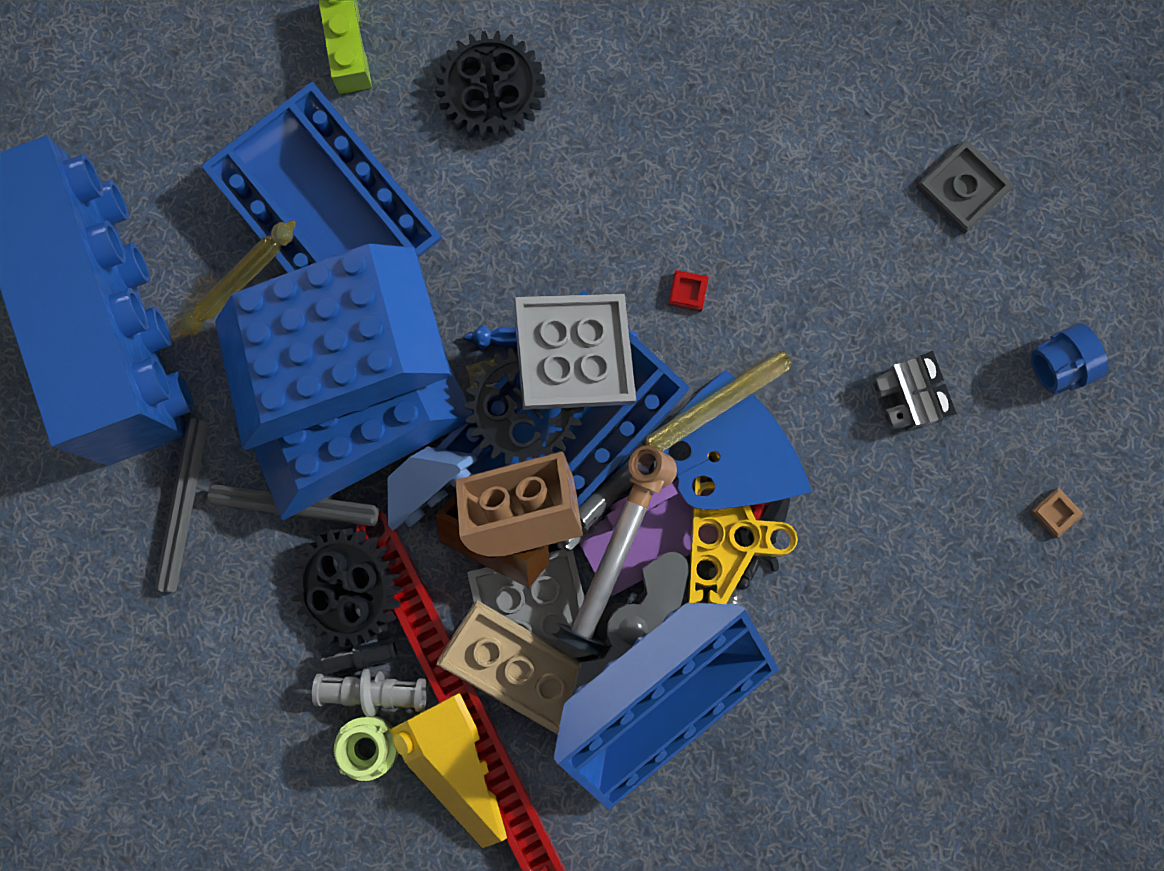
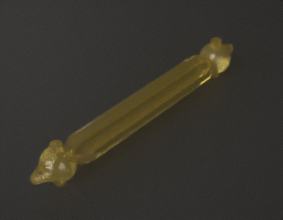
[180,220,296,336]

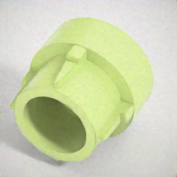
[334,716,399,781]

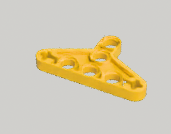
[688,451,798,604]

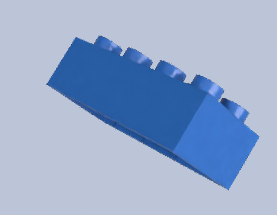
[0,135,194,466]

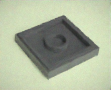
[916,139,1015,234]

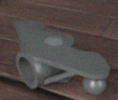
[572,552,688,695]

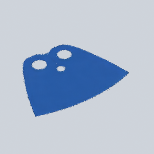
[655,370,812,509]

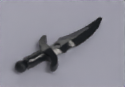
[737,498,790,590]

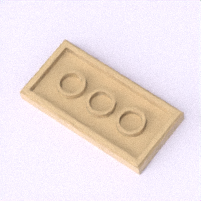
[437,600,581,735]

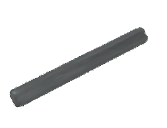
[155,418,208,593]
[207,484,379,526]

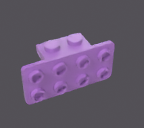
[579,479,718,596]

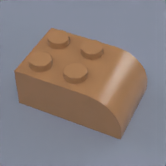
[456,451,583,556]

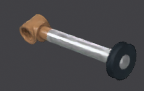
[552,445,677,656]

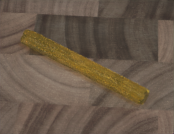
[645,351,792,452]

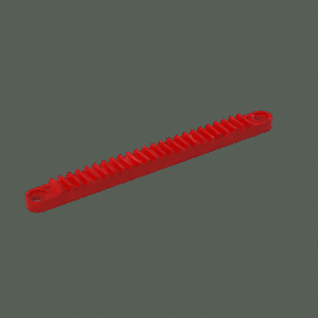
[356,511,566,871]

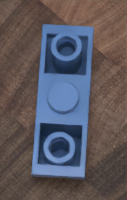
[388,447,478,531]

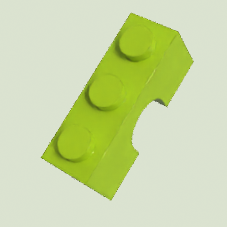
[319,0,372,94]

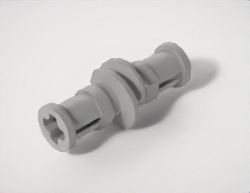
[312,669,428,717]

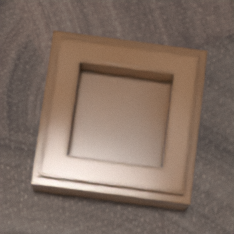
[1030,488,1083,538]

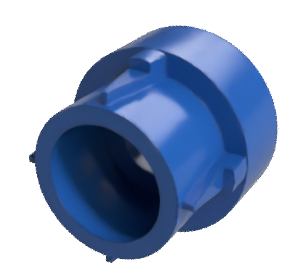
[1031,323,1108,395]

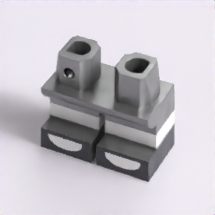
[872,351,957,430]

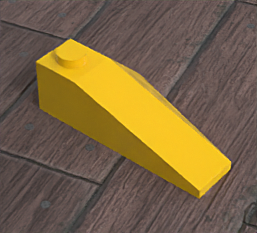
[390,693,507,848]

